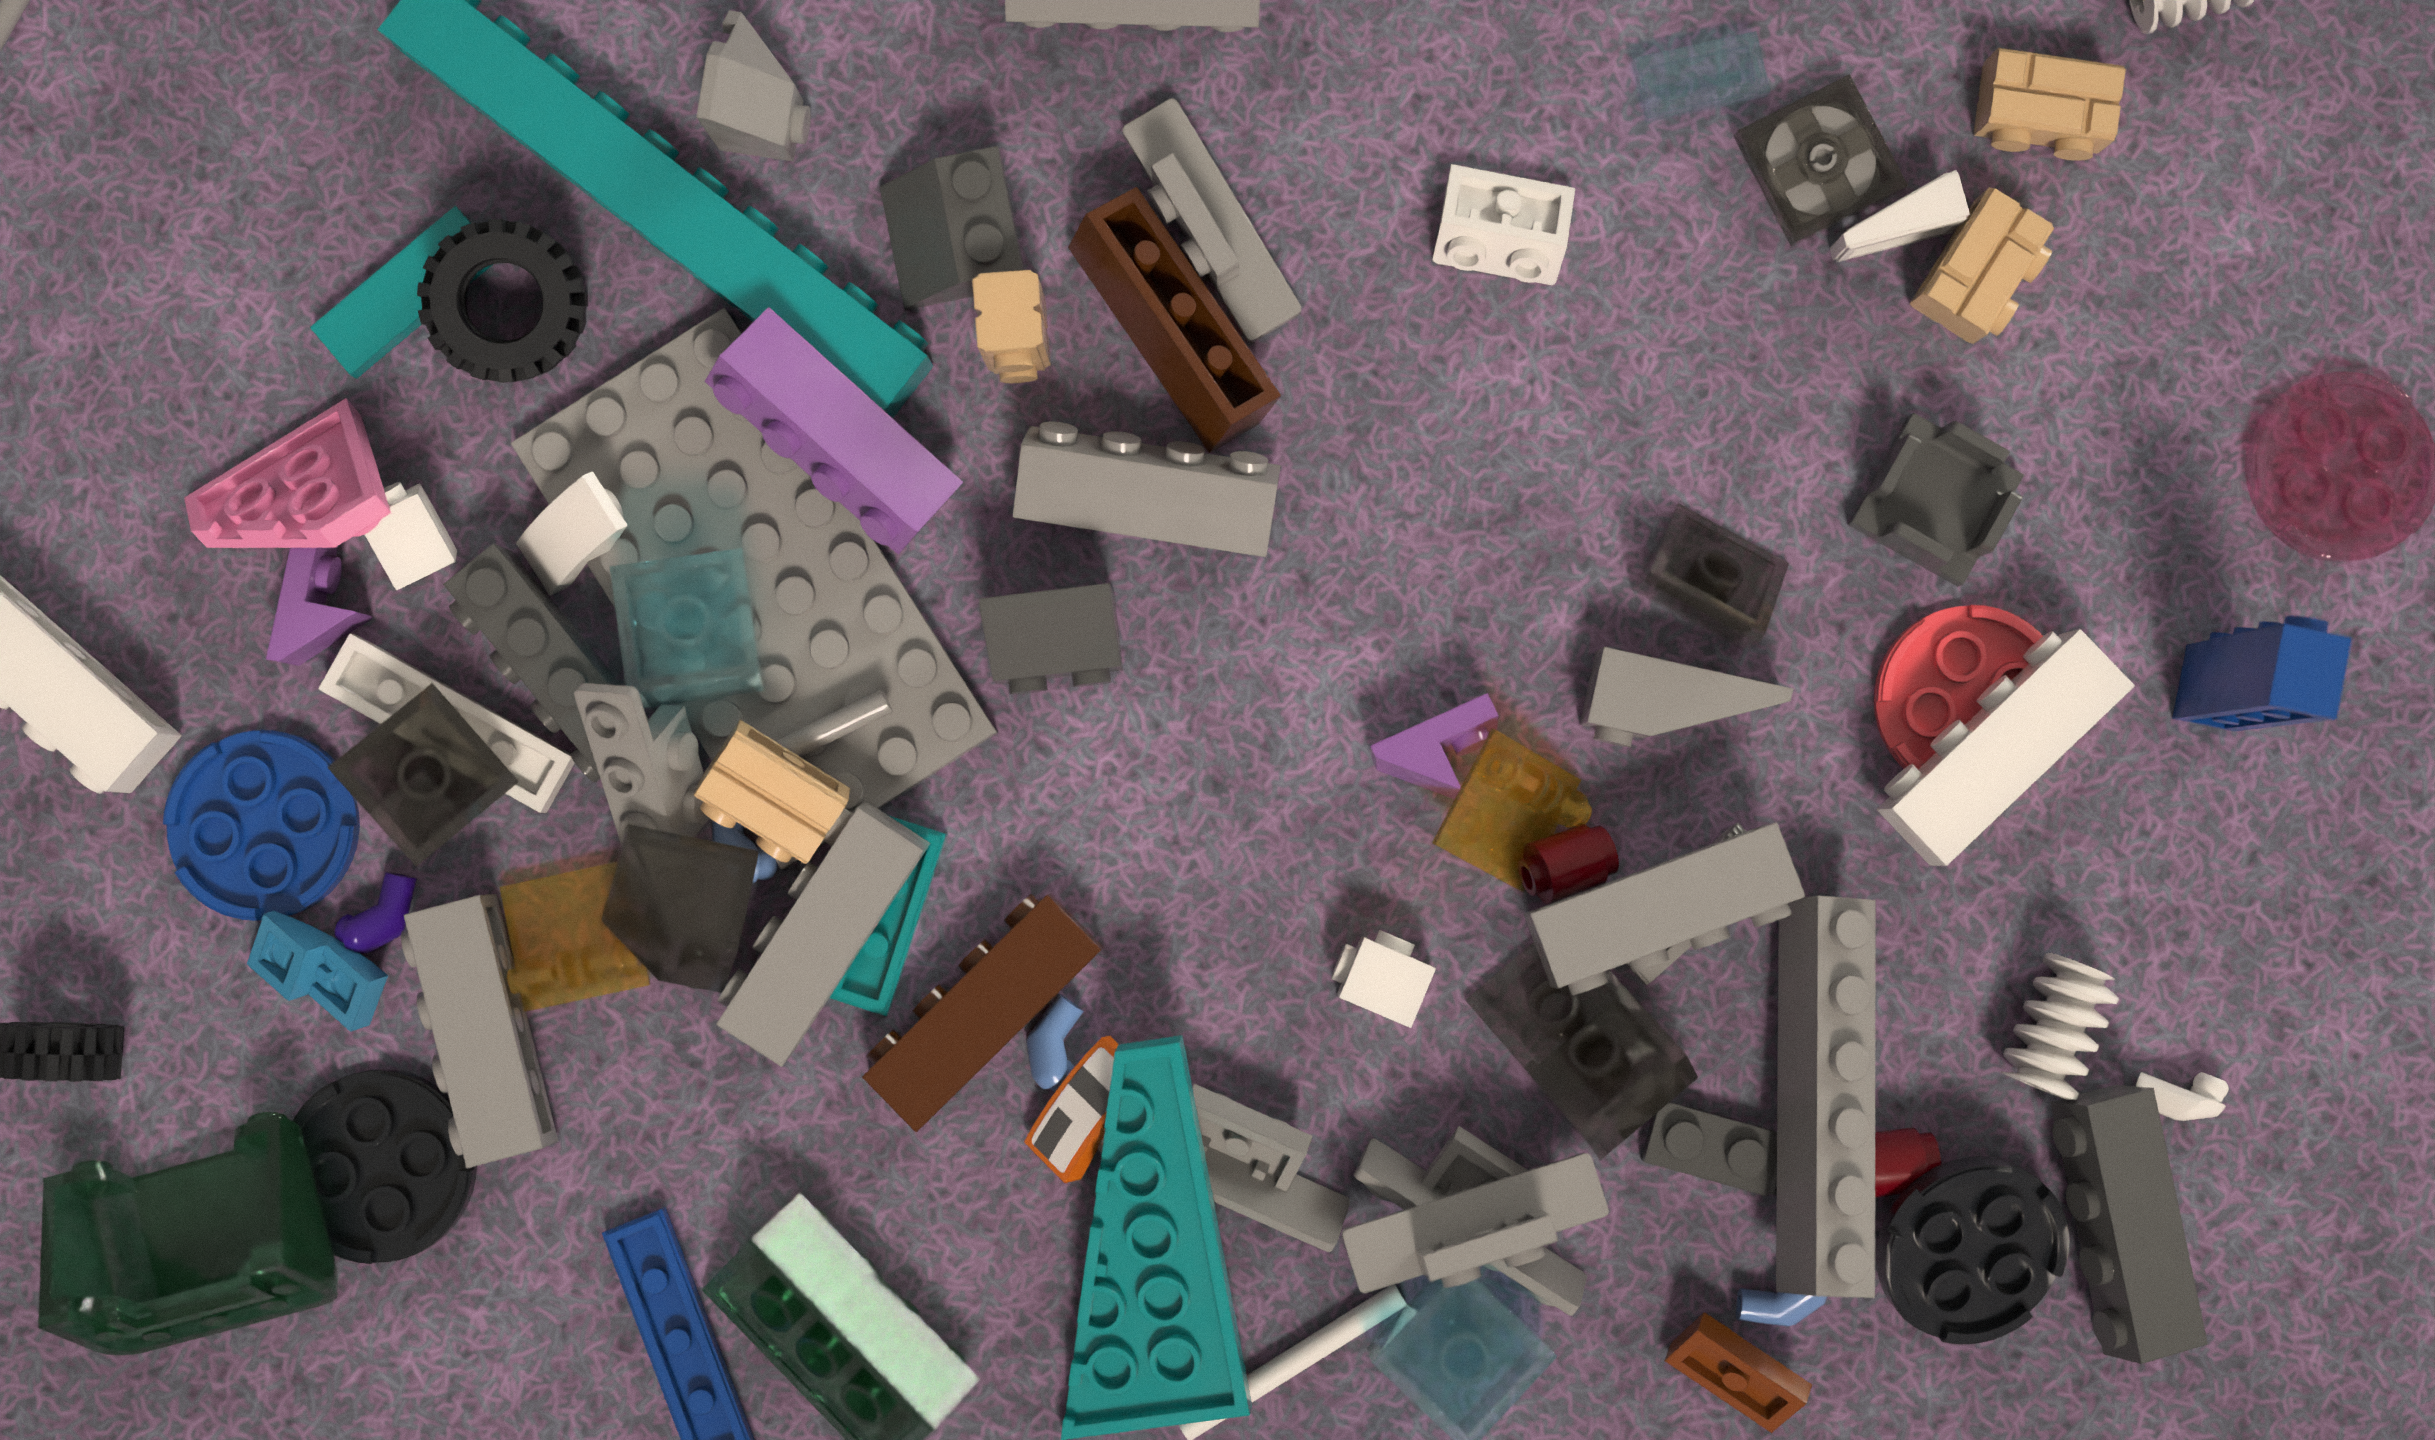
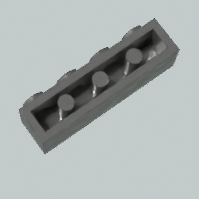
[443,543,649,783]
[2050,1085,2208,1364]

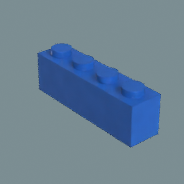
[2172,616,2352,732]

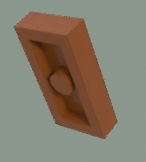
[1664,1312,1812,1433]

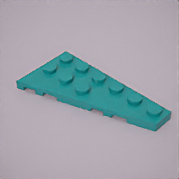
[1060,1035,1252,1440]

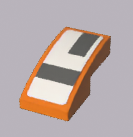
[1024,1036,1118,1183]

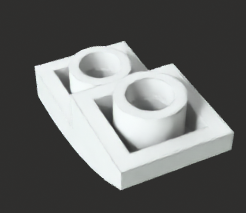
[516,471,628,596]

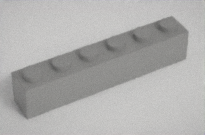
[1776,896,1876,1298]

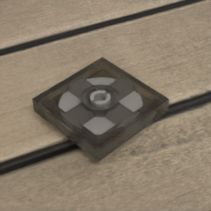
[1734,74,1908,247]

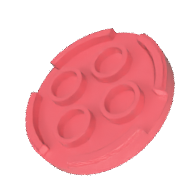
[1874,605,2043,769]

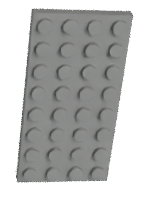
[510,307,998,870]

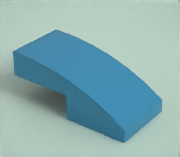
[247,911,388,1032]

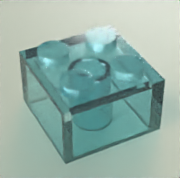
[610,548,765,708]
[1367,1278,1558,1440]

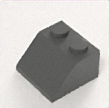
[880,146,1025,310]
[979,583,1123,695]

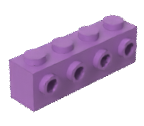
[704,307,963,555]

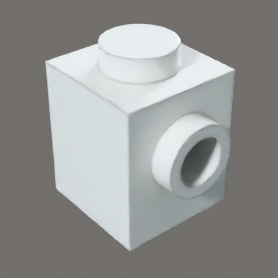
[365,482,457,591]
[1331,930,1436,1028]

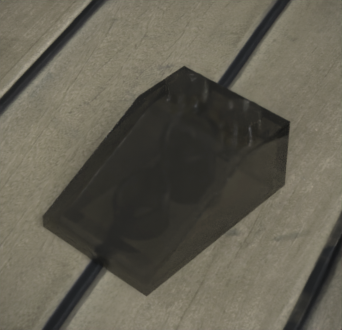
[1465,942,1698,1160]

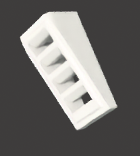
[1830,170,1970,262]

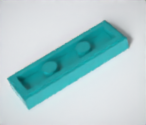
[310,206,492,379]
[830,815,947,1016]

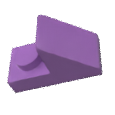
[266,546,373,666]
[1370,693,1499,800]

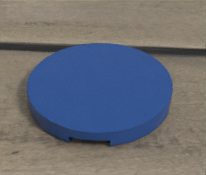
[163,730,360,921]

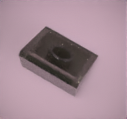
[1631,503,1789,649]

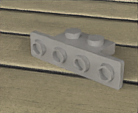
[1123,98,1301,343]
[574,683,710,907]
[1098,1084,1350,1252]
[1354,1126,1587,1316]
[1342,1153,1609,1293]

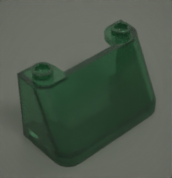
[38,1112,338,1356]

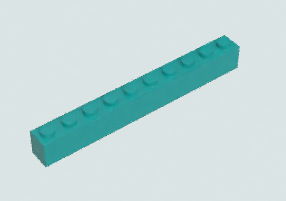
[377,0,934,418]

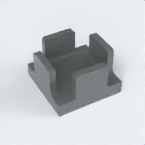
[1847,413,2024,587]

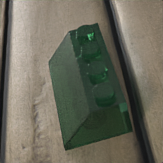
[702,1193,980,1440]

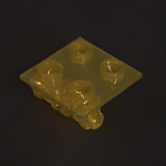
[1432,728,1592,892]
[499,860,651,1012]

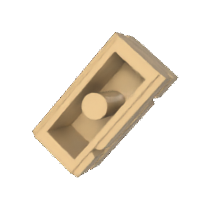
[1974,48,2126,161]
[1909,187,2054,344]
[972,270,1051,383]
[693,720,850,864]

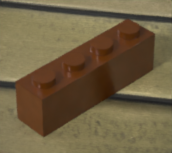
[1068,187,1281,453]
[862,893,1104,1132]

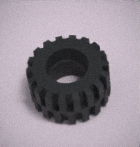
[417,219,588,383]

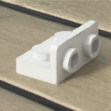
[1433,164,1575,285]

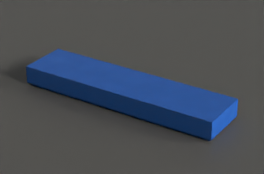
[602,1207,755,1440]

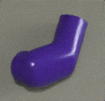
[334,872,417,954]

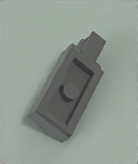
[1641,1098,1777,1197]

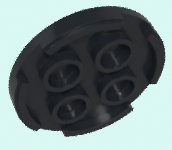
[280,1069,477,1264]
[1876,1156,2069,1344]

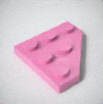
[184,398,391,548]

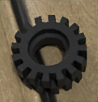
[0,1022,124,1082]

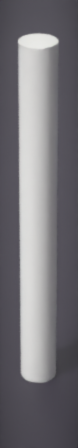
[1179,1284,1407,1440]

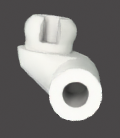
[2136,1072,2229,1121]

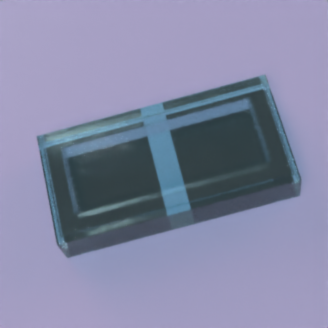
[1631,31,1771,123]

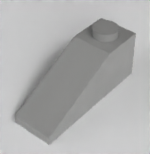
[1580,647,1793,747]

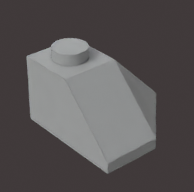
[696,10,811,162]

